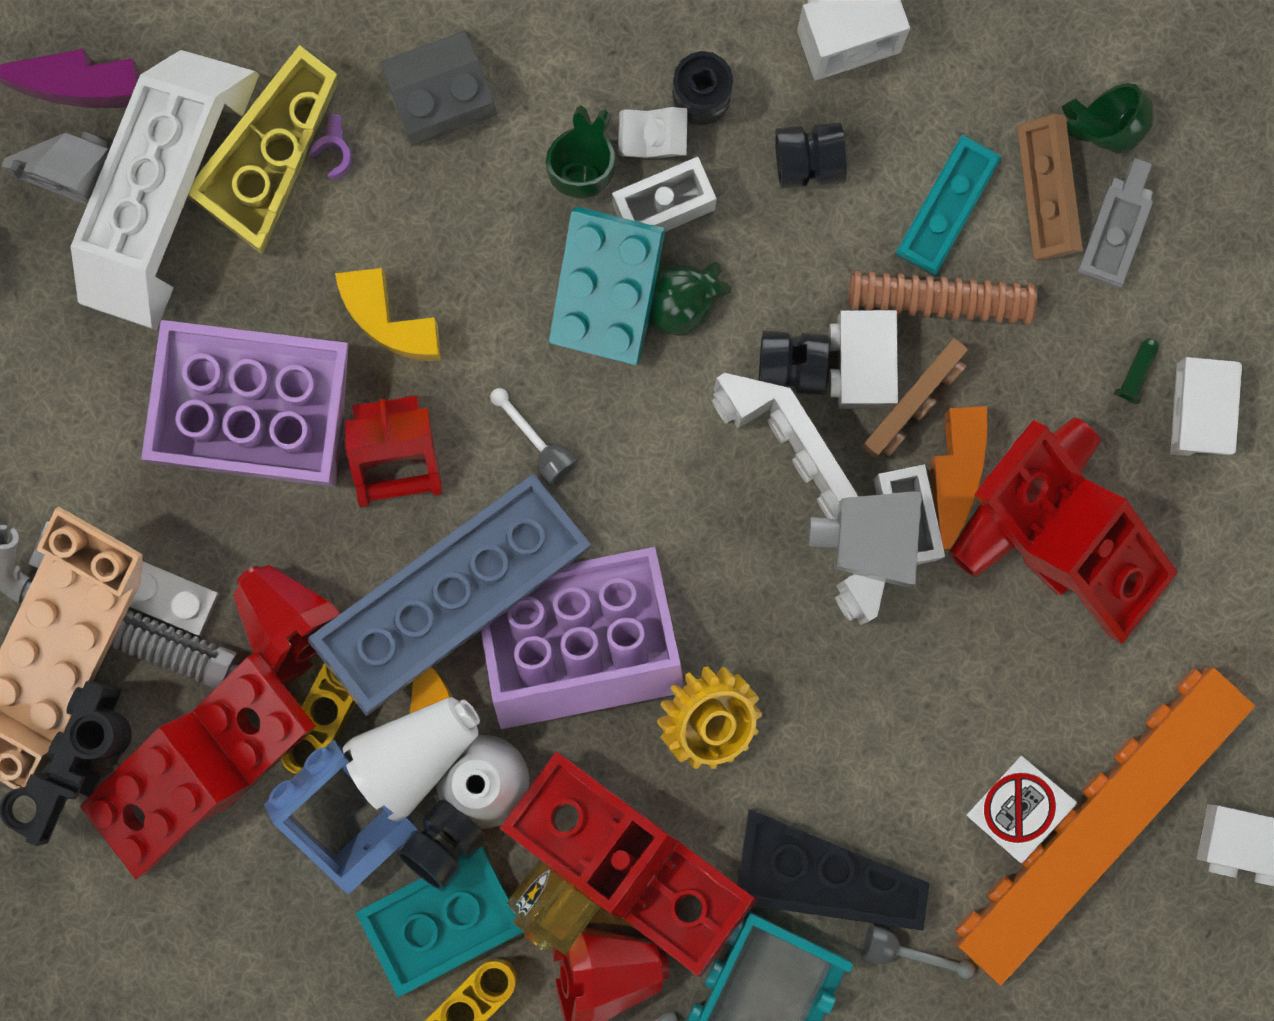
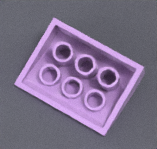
[141,320,349,488]
[481,547,684,729]

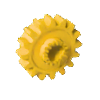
[657,666,762,769]

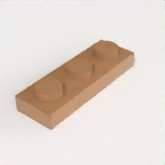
[1017,114,1083,261]
[860,338,968,460]

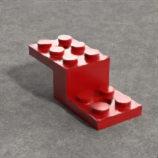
[974,420,1178,644]
[80,652,316,880]
[500,751,757,977]

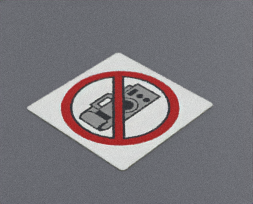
[967,755,1077,863]

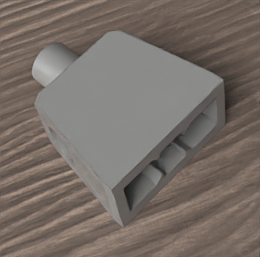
[808,491,922,587]

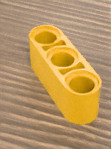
[281,663,356,774]
[424,957,518,1021]

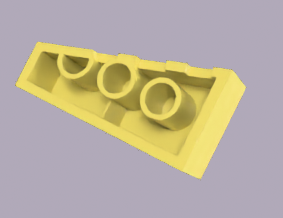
[188,45,338,255]

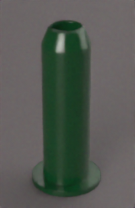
[1114,338,1159,404]

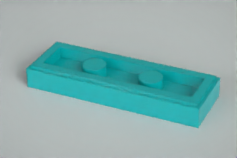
[895,135,1002,277]

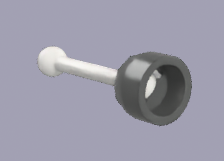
[490,388,579,485]

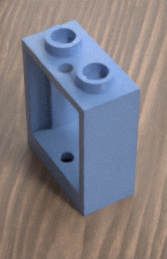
[264,740,418,894]

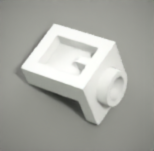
[618,107,687,159]

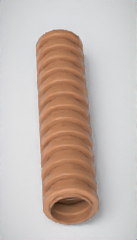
[848,270,1037,325]

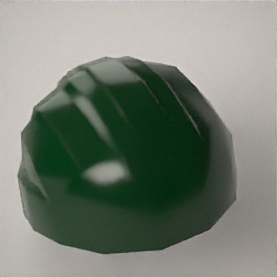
[1061,83,1154,154]
[545,105,615,199]
[648,261,731,335]

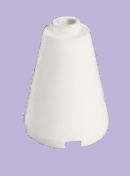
[343,697,480,821]
[436,735,529,829]

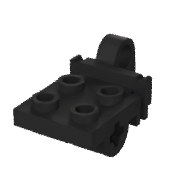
[0,681,132,846]

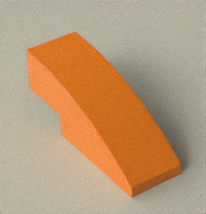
[929,406,987,552]

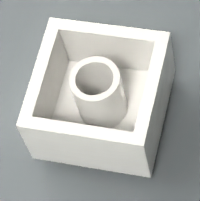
[797,0,910,81]

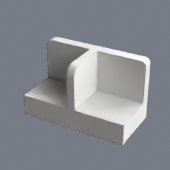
[1170,357,1242,456]

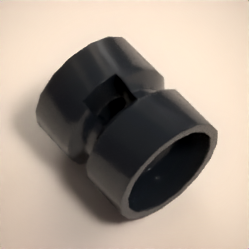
[672,51,733,125]
[775,123,847,189]
[758,331,829,395]
[397,800,486,891]

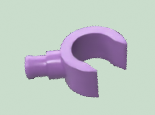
[309,114,352,180]

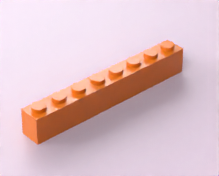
[953,667,1255,986]

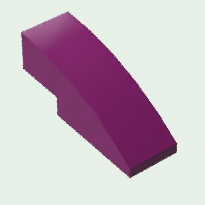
[0,49,141,108]

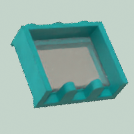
[686,911,853,1021]

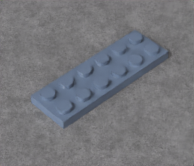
[308,473,591,716]

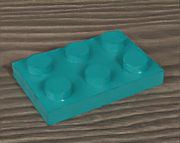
[549,207,666,365]
[355,846,525,997]

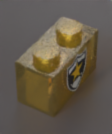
[507,859,600,955]

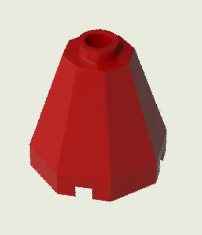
[233,565,342,683]
[552,926,669,1021]

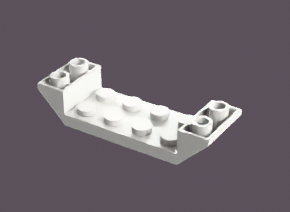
[70,50,260,331]
[711,373,885,625]

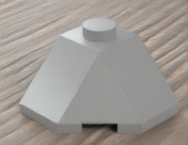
[1,132,109,205]

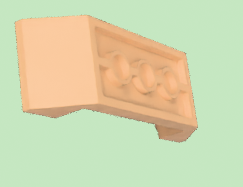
[0,507,143,789]

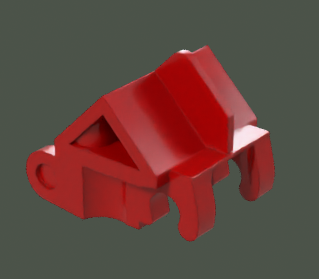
[345,394,443,508]

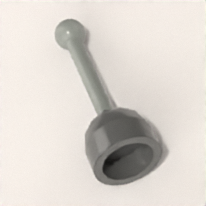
[862,923,976,979]

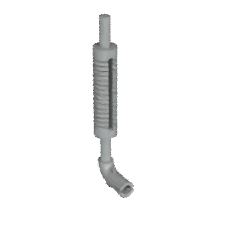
[0,525,239,689]

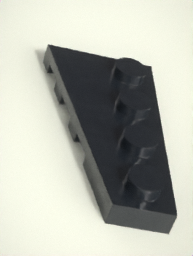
[737,809,930,931]

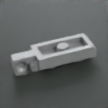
[1076,158,1153,290]

